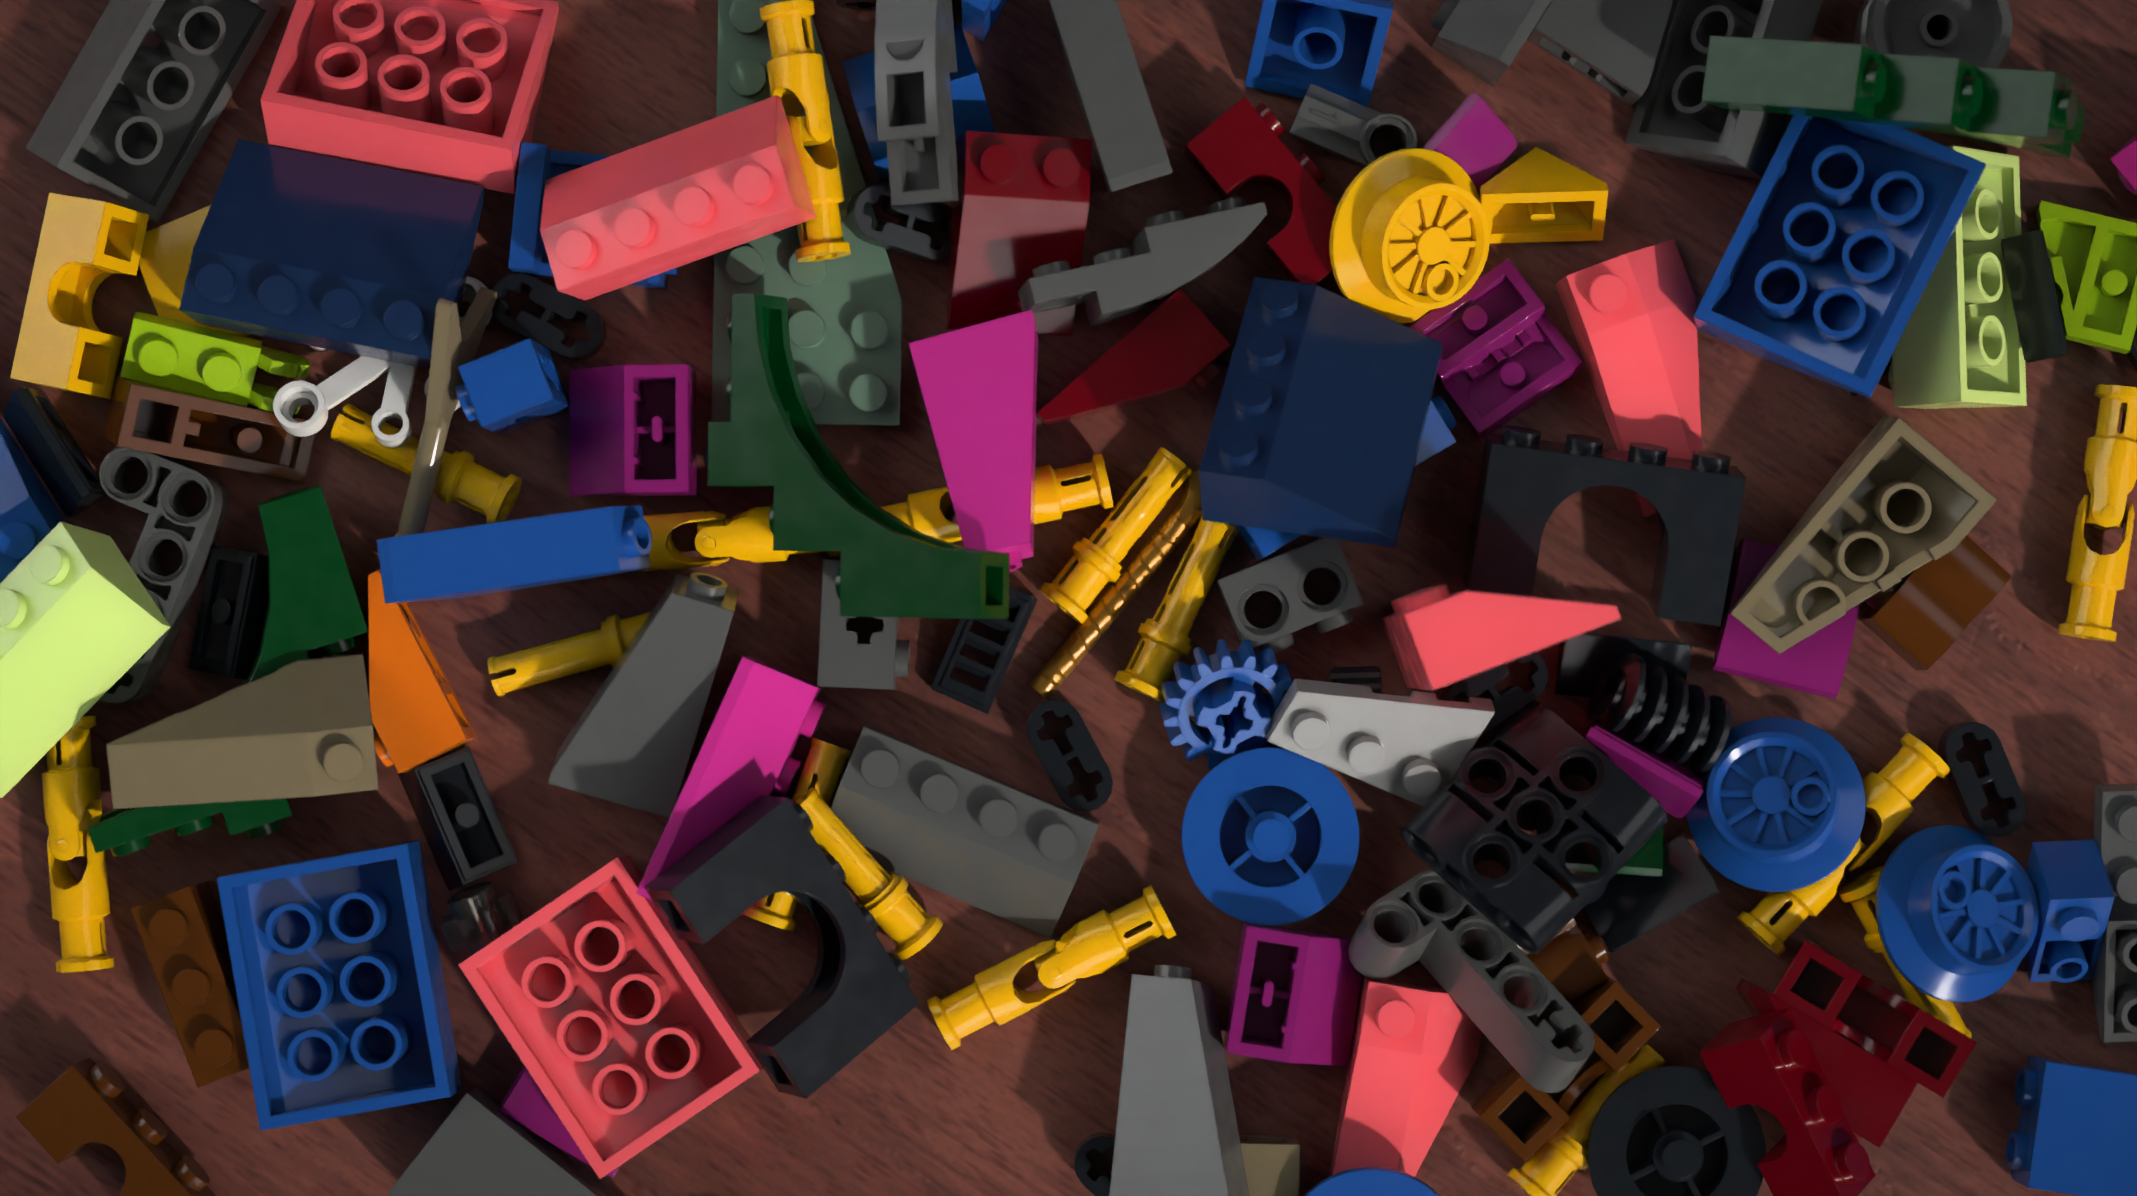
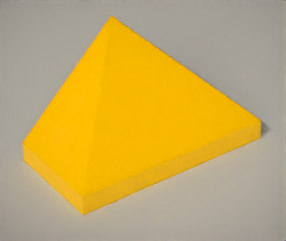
[1479,147,1608,244]

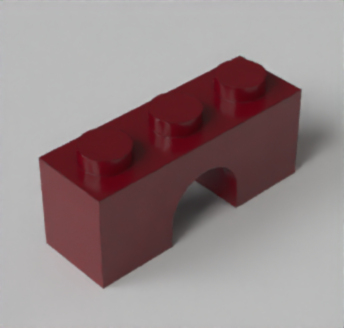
[1184,96,1340,285]
[1772,940,1977,1098]
[1699,1008,1876,1196]

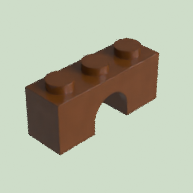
[130,881,249,1088]
[1471,975,1661,1162]
[15,1058,216,1196]

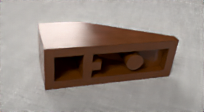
[103,375,315,483]

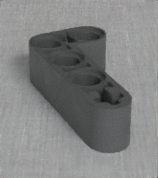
[99,447,230,704]
[1348,870,1595,1093]

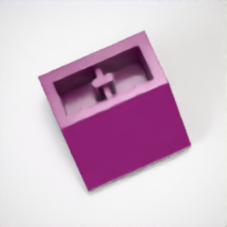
[569,364,697,497]
[1223,921,1363,1066]

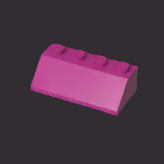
[636,657,827,900]

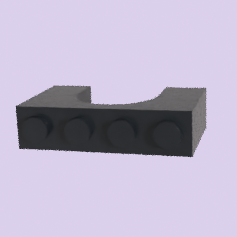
[1463,426,1746,626]
[644,795,919,1099]

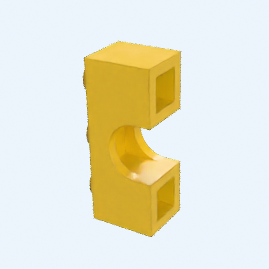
[10,193,149,399]

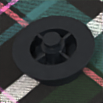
[1587,1065,1766,1196]

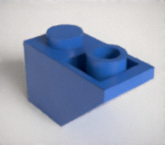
[2026,840,2115,983]

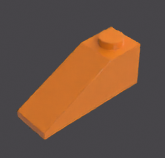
[368,569,477,774]

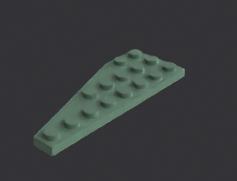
[711,0,903,427]

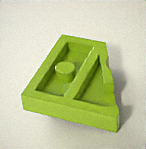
[2036,200,2137,354]

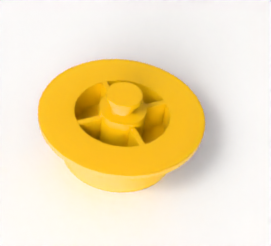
[1329,148,1490,324]

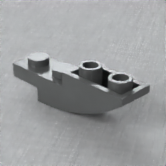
[874,0,960,206]
[1018,197,1268,327]
[2086,783,2137,1043]

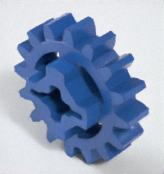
[1159,639,1293,769]

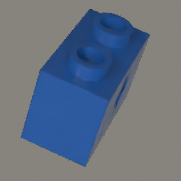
[455,338,569,435]

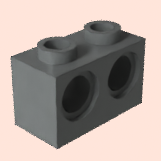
[1215,538,1364,653]

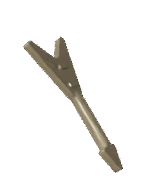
[394,287,497,537]

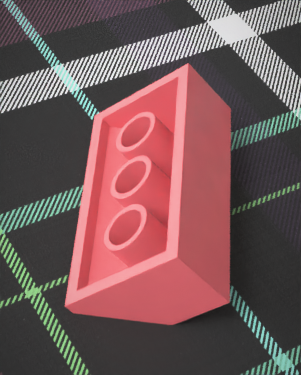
[540,95,817,300]

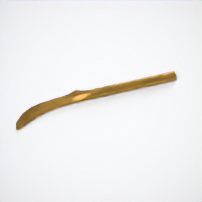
[1029,470,1202,700]

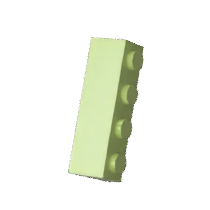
[1889,146,2027,409]
[0,521,171,798]

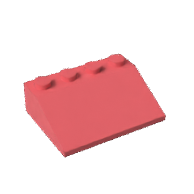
[260,0,559,195]
[1380,584,1621,690]
[459,855,763,1179]

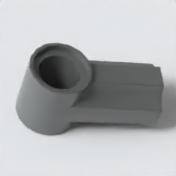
[1288,83,1417,169]

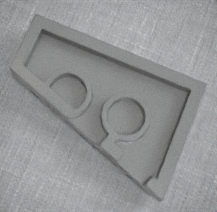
[1266,678,1495,807]

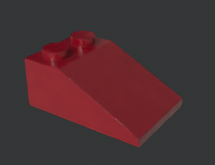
[946,131,1092,336]

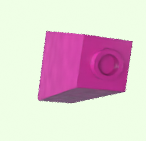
[908,309,1038,573]

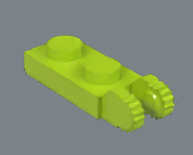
[120,312,311,415]

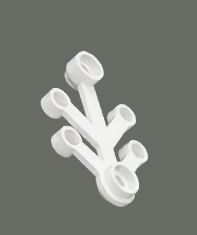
[273,276,493,448]

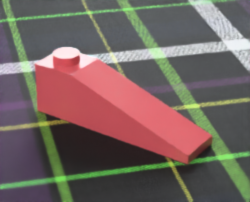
[1555,239,1702,517]
[1329,975,1482,1177]

